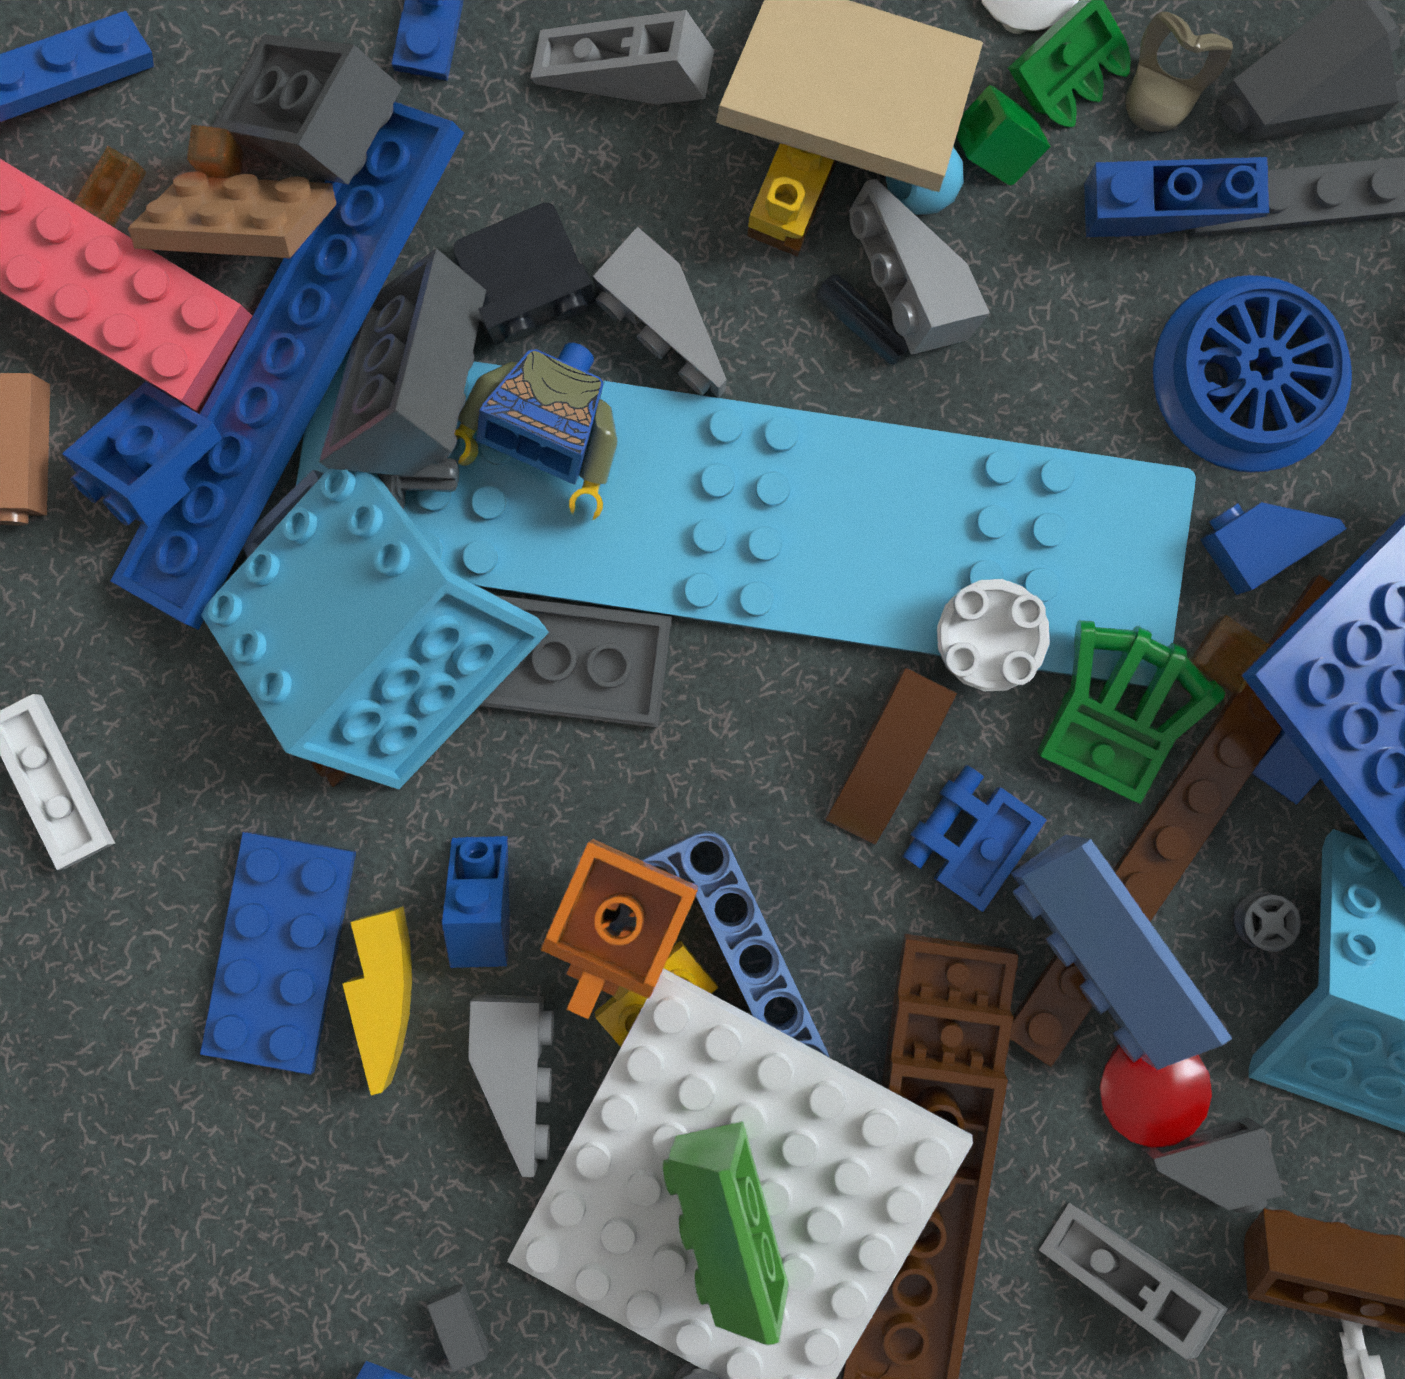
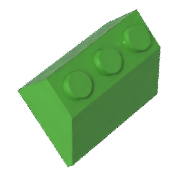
[663,1121,789,1345]

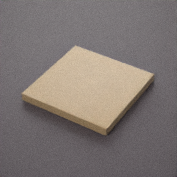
[716,0,983,192]

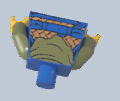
[455,343,618,520]

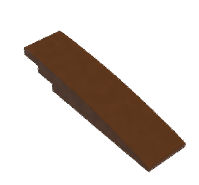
[842,934,1019,1379]

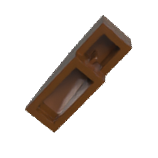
[825,668,957,845]

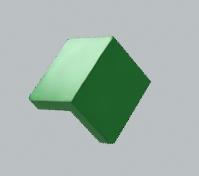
[956,84,1051,186]

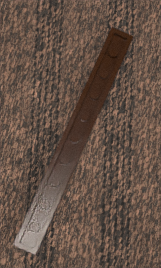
[1010,575,1333,1067]

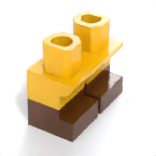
[747,143,837,257]

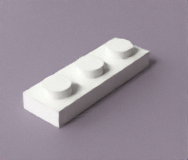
[0,694,115,870]

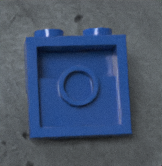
[62,382,222,528]

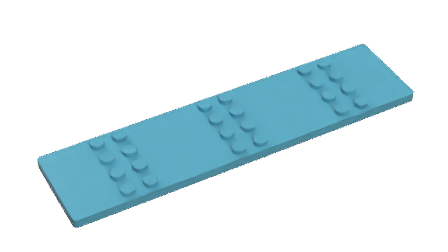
[296,344,1196,687]

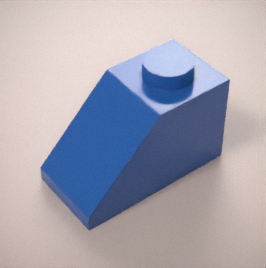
[1200,503,1347,595]

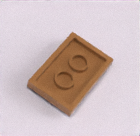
[128,172,336,258]

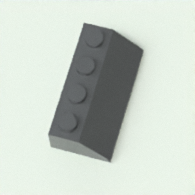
[319,248,486,477]

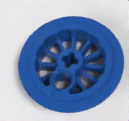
[1153,275,1352,472]

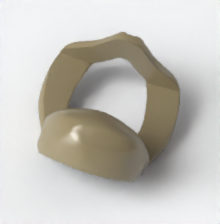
[1125,12,1233,132]

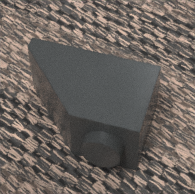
[1141,1117,1284,1213]

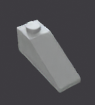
[530,10,714,104]
[1039,1203,1228,1360]

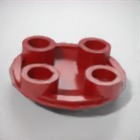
[1099,1045,1212,1148]

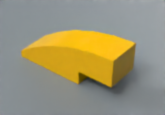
[343,906,412,1096]

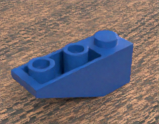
[1084,157,1269,237]

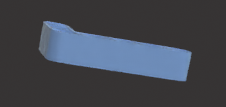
[609,831,830,1058]

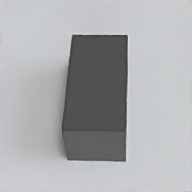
[427,1283,490,1373]

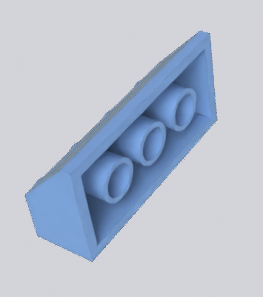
[1011,834,1232,1070]

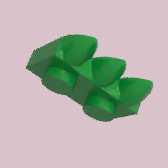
[1008,0,1131,127]

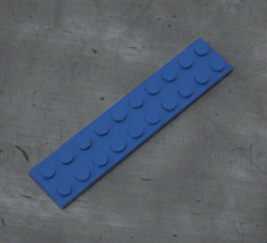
[110,102,464,630]

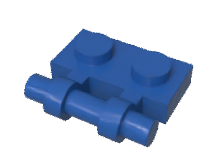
[903,765,1047,912]

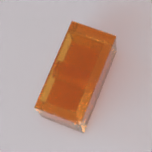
[187,125,244,178]
[74,146,147,227]

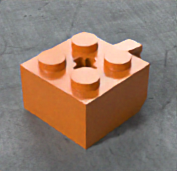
[541,839,698,1019]

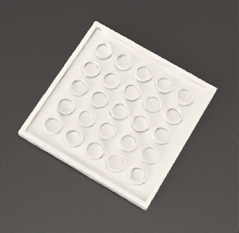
[507,968,973,1379]

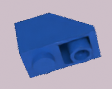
[442,836,510,968]

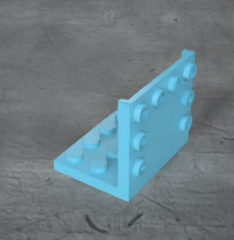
[201,469,549,789]
[1248,829,1405,1133]

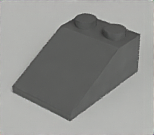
[211,34,402,185]

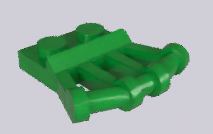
[1037,620,1226,804]

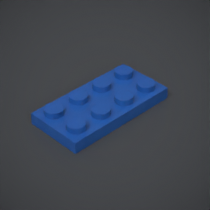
[200,832,356,1075]

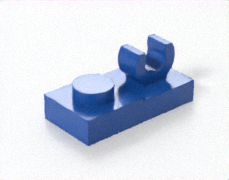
[392,0,464,80]

